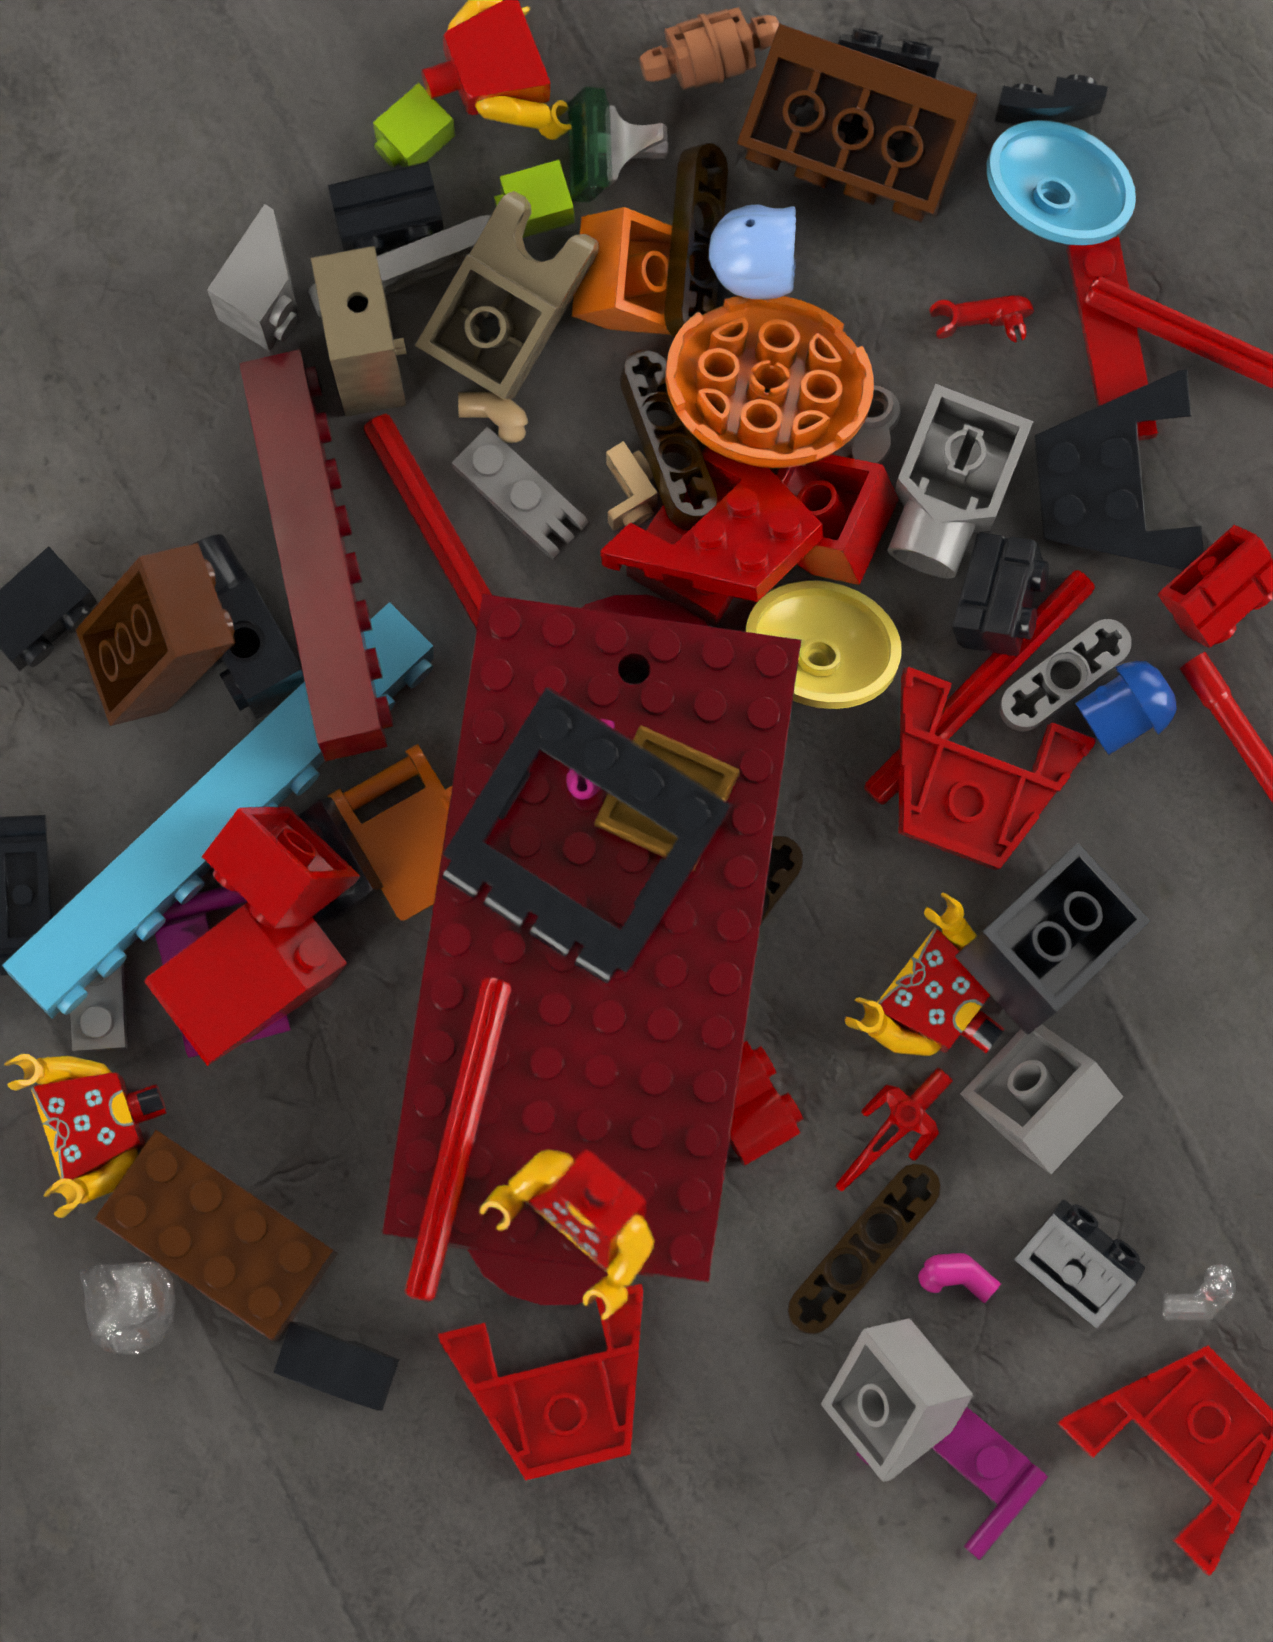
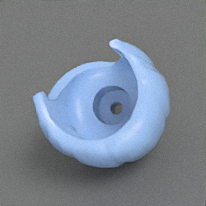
[709,204,796,300]

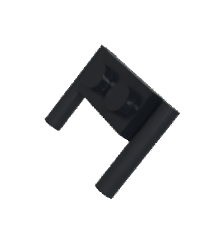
[0,814,52,976]

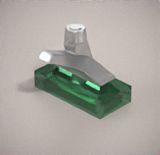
[568,86,668,203]

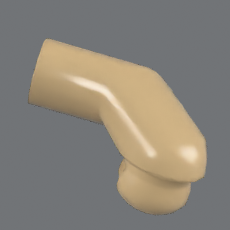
[458,392,528,443]

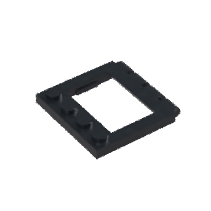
[442,687,733,984]

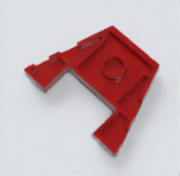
[600,448,823,602]
[898,666,1096,870]
[438,1283,644,1481]
[1056,1345,1273,1576]

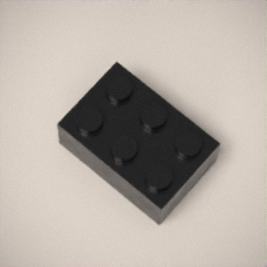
[955,843,1150,1035]

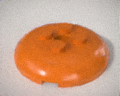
[665,296,874,468]

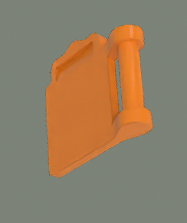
[327,744,452,921]

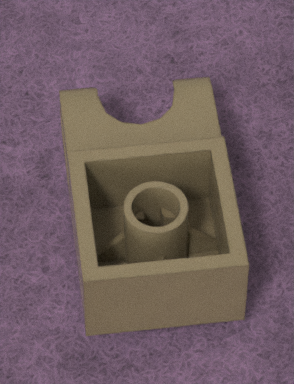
[415,191,599,399]

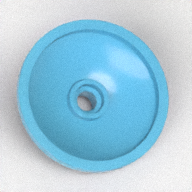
[986,121,1136,245]

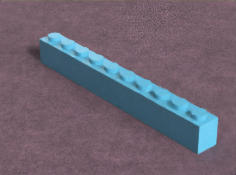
[2,602,434,1019]

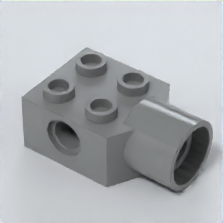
[887,384,1033,578]

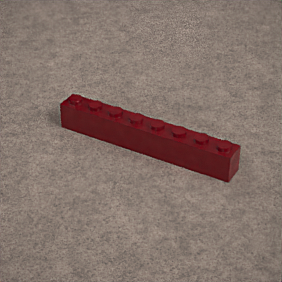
[239,349,393,761]

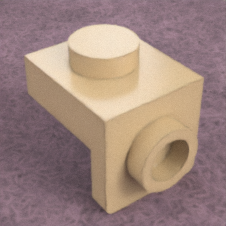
[606,441,657,531]

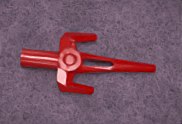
[835,1067,953,1191]

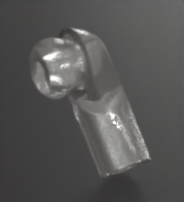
[1163,1264,1237,1321]

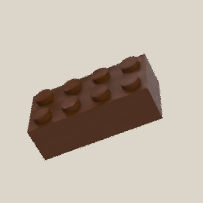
[76,543,234,726]
[94,1130,338,1342]

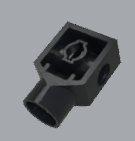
[193,534,305,719]

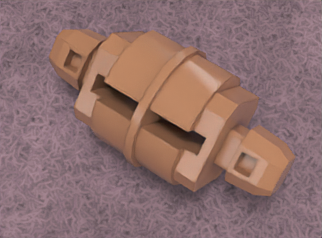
[639,7,779,90]

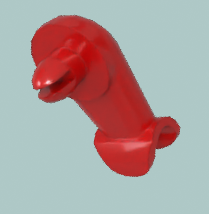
[929,295,1034,343]

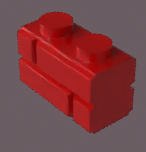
[1157,524,1273,648]

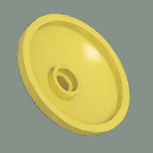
[745,580,901,709]

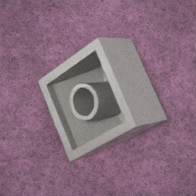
[207,204,298,351]
[960,1024,1123,1174]
[821,1318,973,1482]

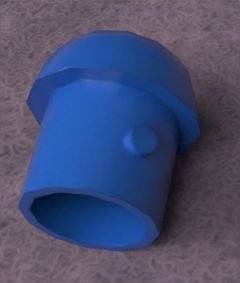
[1075,661,1177,756]

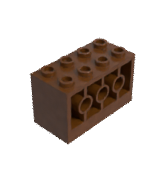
[737,23,979,223]

